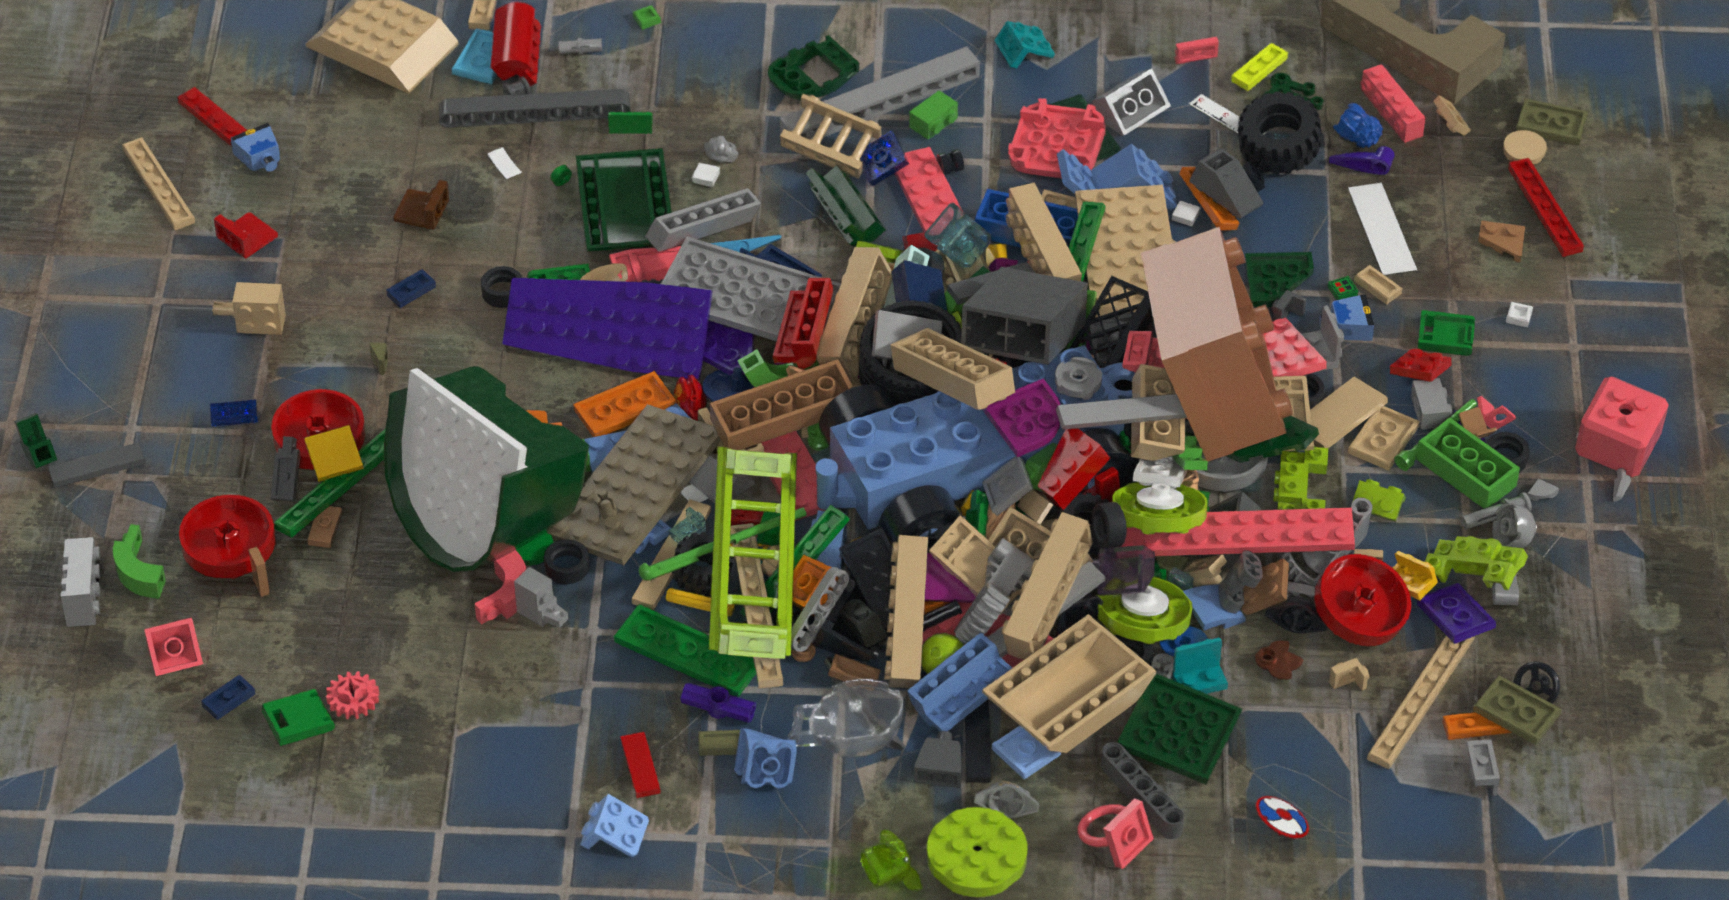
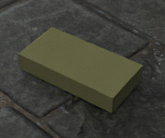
[698,730,740,756]

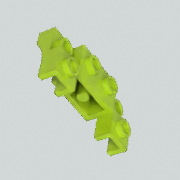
[1273,447,1328,510]
[1424,536,1528,590]

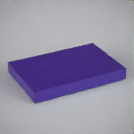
[1417,583,1496,644]

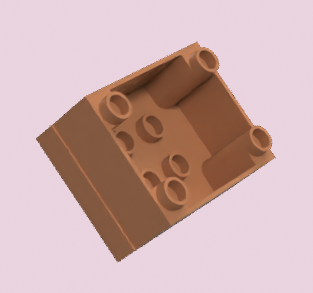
[1141,227,1294,462]

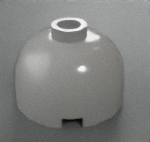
[1492,503,1537,548]

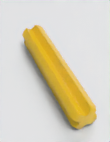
[666,588,735,617]

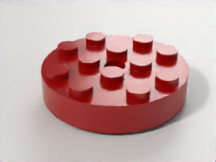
[271,389,366,470]
[179,495,276,578]
[1314,554,1411,646]

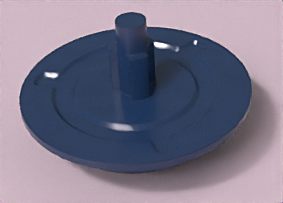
[702,367,755,402]

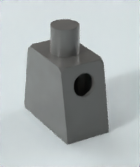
[914,731,961,788]

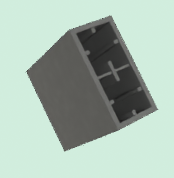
[961,267,1088,365]

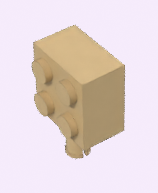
[213,282,286,335]

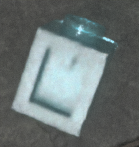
[669,507,706,543]

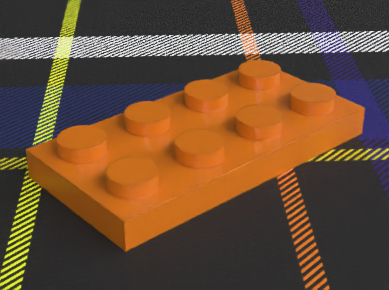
[573,371,676,437]

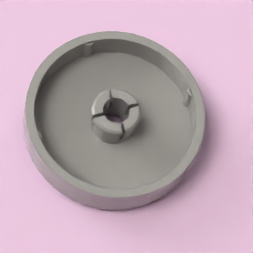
[1185,421,1268,492]

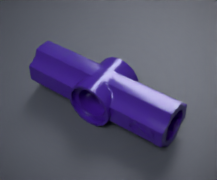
[681,683,756,723]

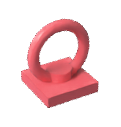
[1077,799,1154,869]

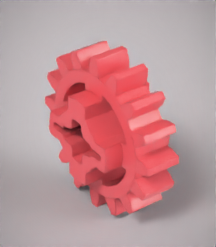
[326,671,379,719]

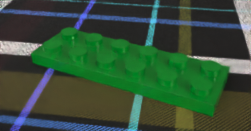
[614,604,756,697]

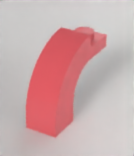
[475,550,526,625]

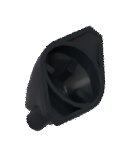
[1055,593,1103,638]
[1265,596,1327,633]

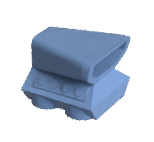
[735,728,797,788]

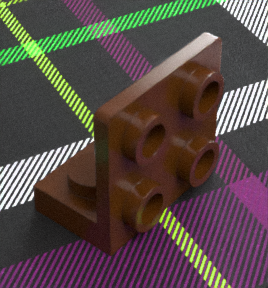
[393,180,449,230]

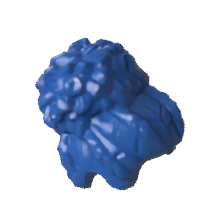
[1333,103,1383,148]

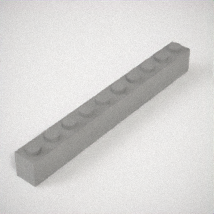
[780,47,980,140]

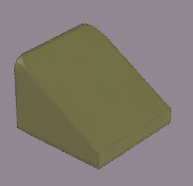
[369,342,388,375]

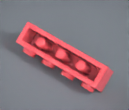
[1361,64,1425,143]

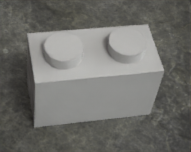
[1411,378,1452,430]

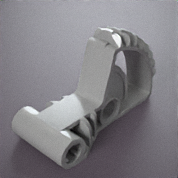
[1277,498,1372,586]
[954,538,1035,644]

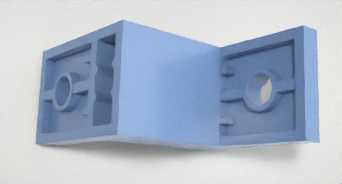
[1057,144,1177,211]

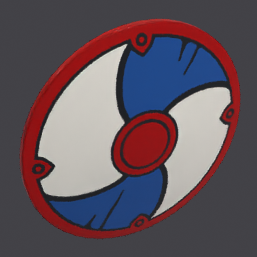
[1255,796,1309,838]

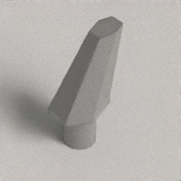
[1613,468,1631,502]

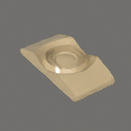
[1274,376,1314,451]
[929,515,1022,614]

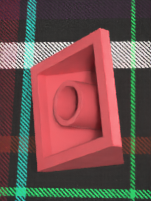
[144,617,203,676]

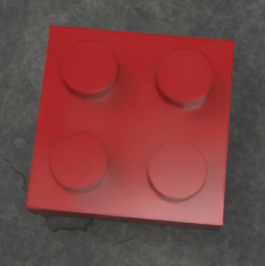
[1390,349,1451,382]

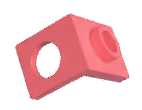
[1477,396,1516,429]

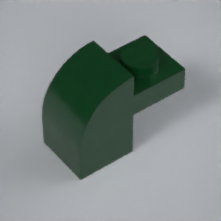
[14,413,58,468]

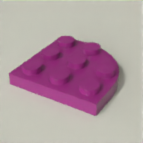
[982,378,1060,457]

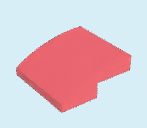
[1122,331,1165,373]

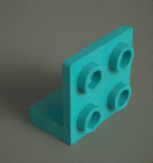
[994,21,1055,68]
[1172,637,1228,694]

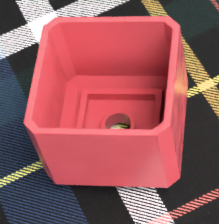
[1575,376,1669,477]

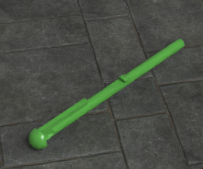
[639,507,807,581]

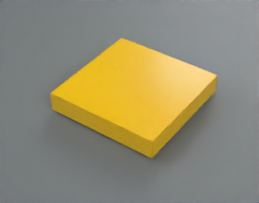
[304,425,363,482]

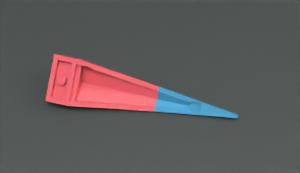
[609,235,782,282]

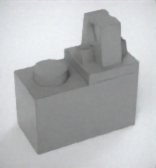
[514,567,568,628]

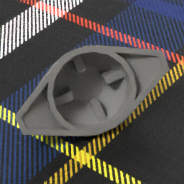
[974,782,1040,819]

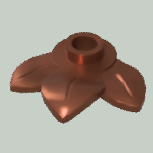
[1255,641,1304,680]

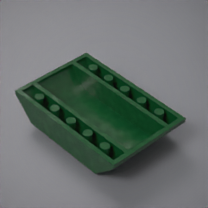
[576,148,672,252]

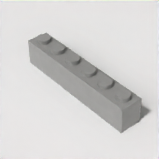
[645,188,761,252]

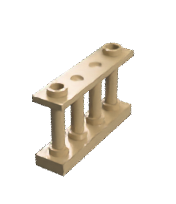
[780,94,881,179]

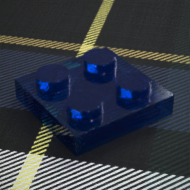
[859,130,909,187]

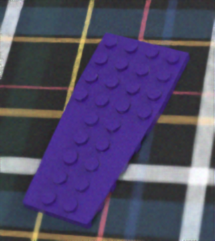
[502,278,713,381]

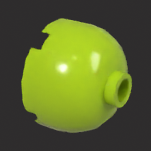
[921,633,964,675]

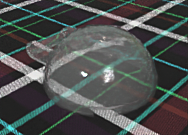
[787,679,903,758]

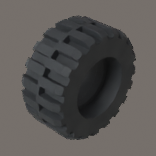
[1238,91,1322,175]

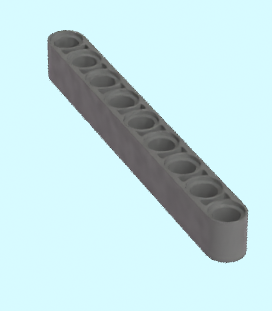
[438,89,631,128]

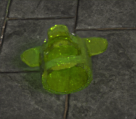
[860,829,922,891]

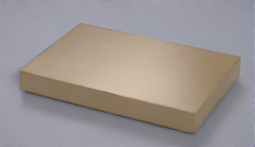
[1348,406,1420,471]

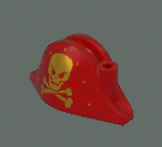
[673,374,707,421]

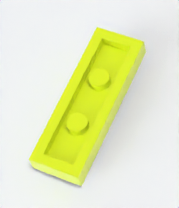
[1231,43,1288,91]

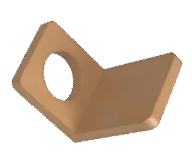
[1458,407,1497,439]

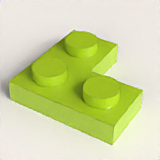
[856,241,904,262]

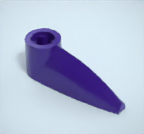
[1329,146,1395,175]

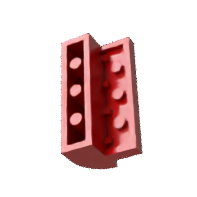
[490,2,541,87]
[773,278,833,369]

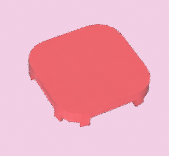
[1008,99,1105,178]

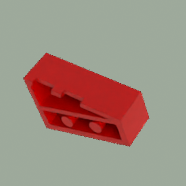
[1037,428,1110,510]

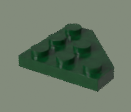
[1245,252,1314,307]
[1226,416,1319,463]

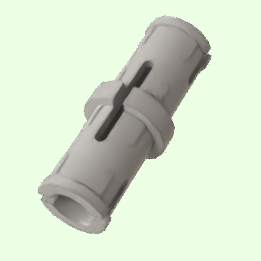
[559,38,602,55]

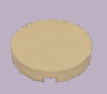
[1503,130,1547,165]

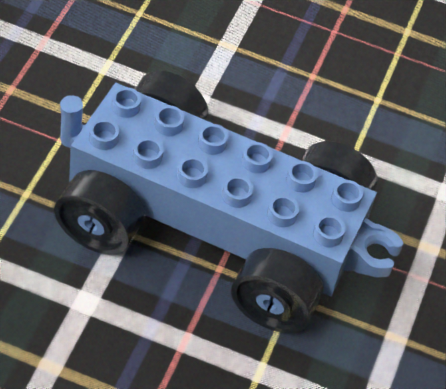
[815,345,1136,547]

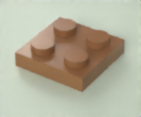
[1242,558,1289,615]

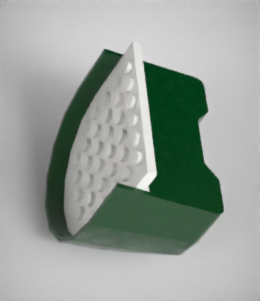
[384,366,589,572]

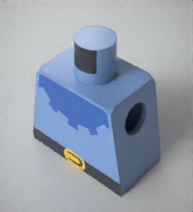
[231,123,280,172]
[1319,294,1374,341]

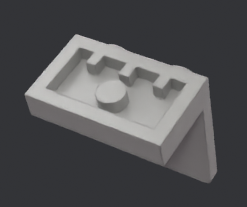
[1302,305,1344,372]

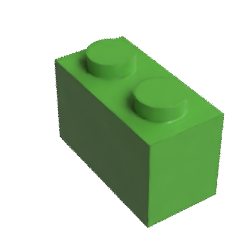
[909,90,958,139]

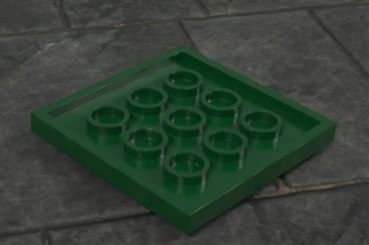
[1117,674,1242,785]

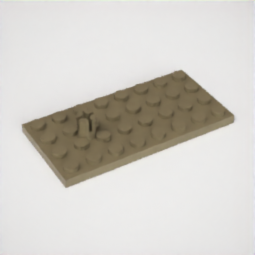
[547,404,721,565]

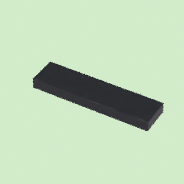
[965,700,991,783]

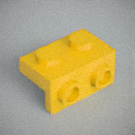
[1393,551,1438,600]

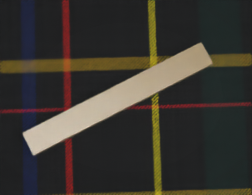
[1367,636,1475,769]

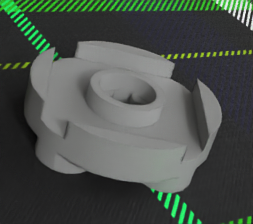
[1055,357,1102,400]

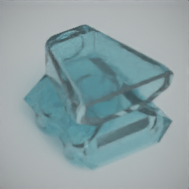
[925,203,991,268]

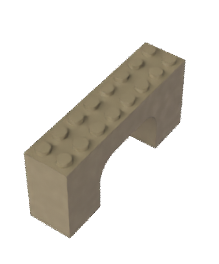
[1320,0,1506,104]

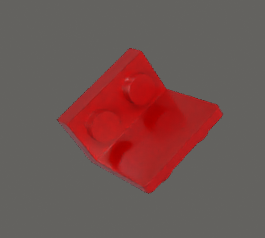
[214,212,278,259]

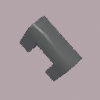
[1218,551,1263,614]

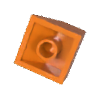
[792,555,839,617]

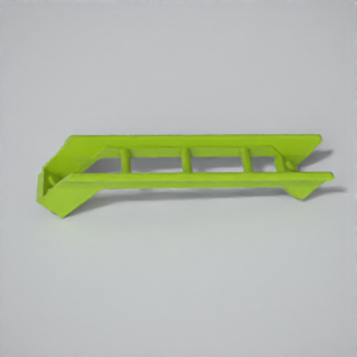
[709,447,797,659]

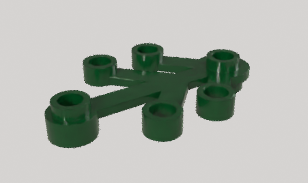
[1263,72,1324,110]

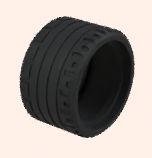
[859,300,962,405]

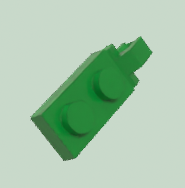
[966,490,989,538]

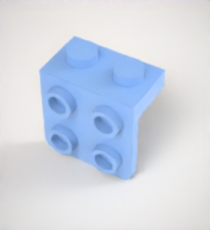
[580,794,649,857]

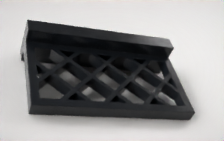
[1069,275,1153,368]

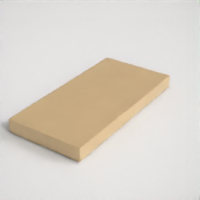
[1310,377,1388,448]

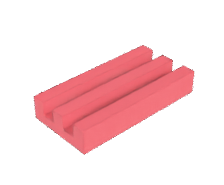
[1175,37,1219,64]

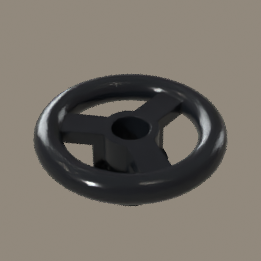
[1513,661,1560,704]

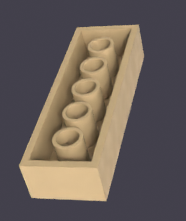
[1006,183,1082,281]
[816,247,892,384]
[890,328,1015,410]
[1002,512,1093,660]
[884,535,928,688]

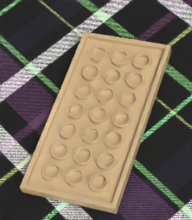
[1075,185,1173,317]

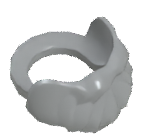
[704,136,739,163]

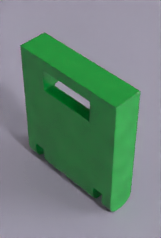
[1417,310,1475,356]
[262,689,335,746]

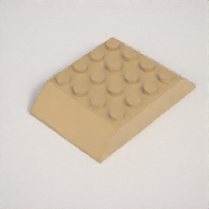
[306,0,459,94]
[982,614,1156,753]

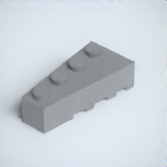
[61,537,101,627]

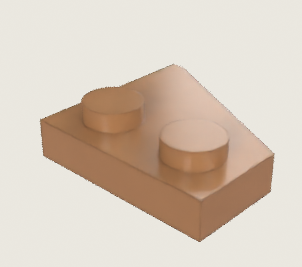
[1478,221,1525,262]

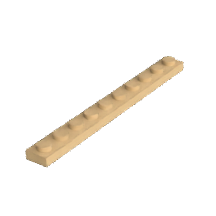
[730,523,783,689]

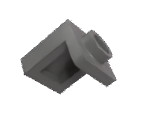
[1271,290,1306,322]

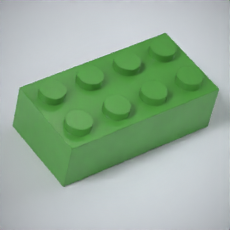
[1416,418,1520,509]

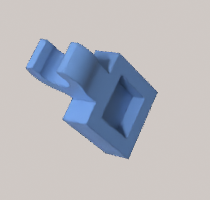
[635,520,671,554]

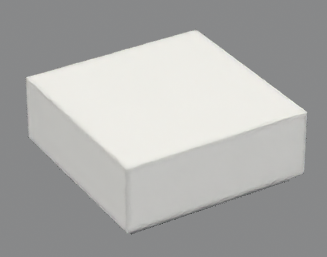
[692,163,720,187]
[1172,201,1200,227]
[1506,302,1533,327]

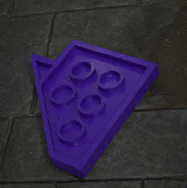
[703,321,754,376]

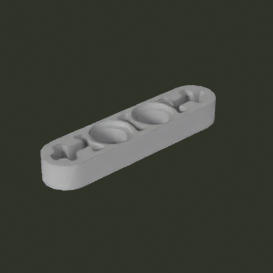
[791,567,849,652]

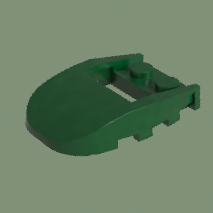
[768,35,860,101]

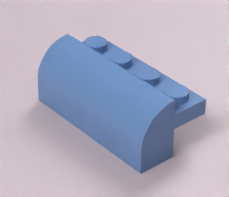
[907,632,1012,731]

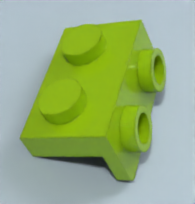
[1352,479,1406,522]

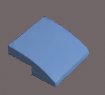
[1183,585,1246,630]

